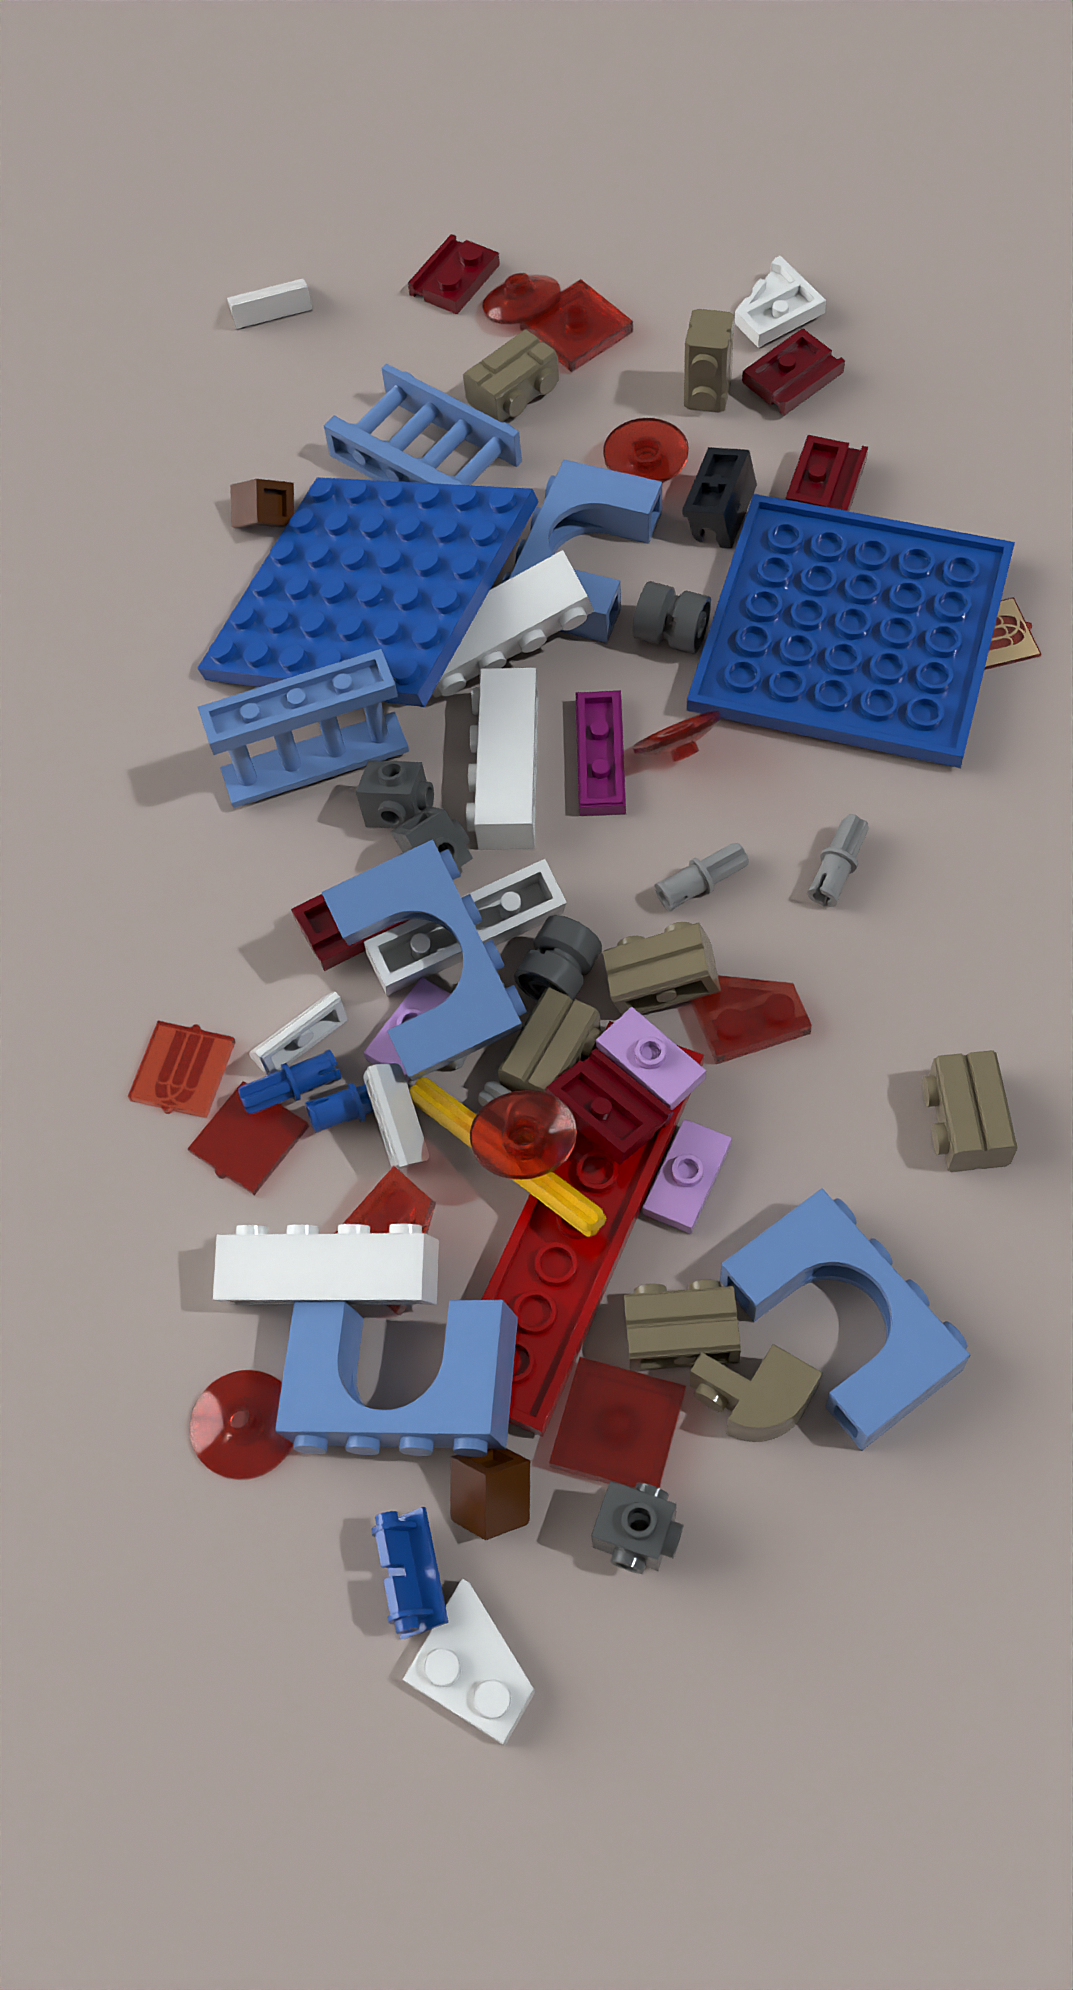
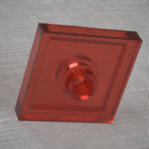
[519,279,633,372]
[549,1357,686,1489]

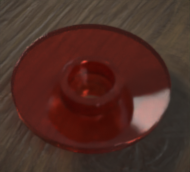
[482,273,561,325]
[603,418,689,483]
[632,711,721,761]
[470,1090,577,1180]
[189,1370,294,1480]

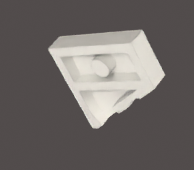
[735,256,826,348]
[403,1578,535,1746]

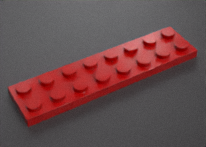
[481,1021,704,1437]

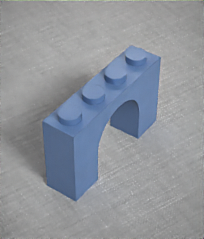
[502,459,662,643]
[321,839,527,1081]
[720,1188,970,1451]
[275,1300,518,1457]

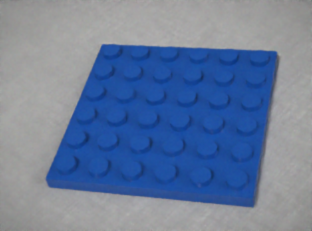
[197,477,539,707]
[686,494,1015,768]

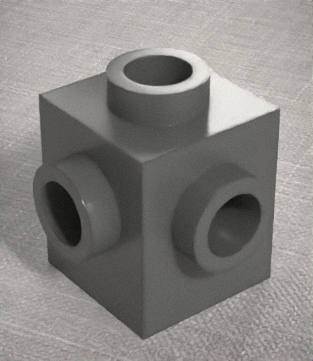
[356,760,434,828]
[390,806,473,874]
[591,1480,684,1574]

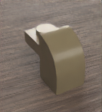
[690,1344,822,1442]

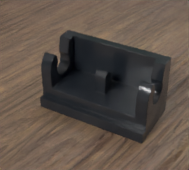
[682,447,757,548]

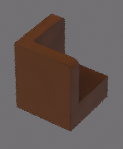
[230,478,294,528]
[450,1448,530,1541]

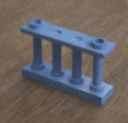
[324,363,522,485]
[198,649,409,808]

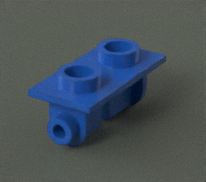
[371,1507,449,1640]

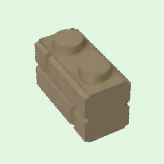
[684,309,734,412]
[463,329,559,422]
[603,922,721,1015]
[498,987,604,1112]
[922,1050,1018,1172]
[624,1279,741,1371]

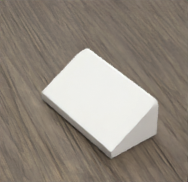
[227,279,313,329]
[249,992,347,1076]
[363,1063,429,1171]

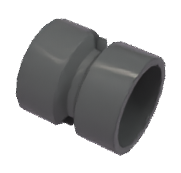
[632,581,711,654]
[514,915,602,1002]

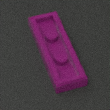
[575,690,626,816]

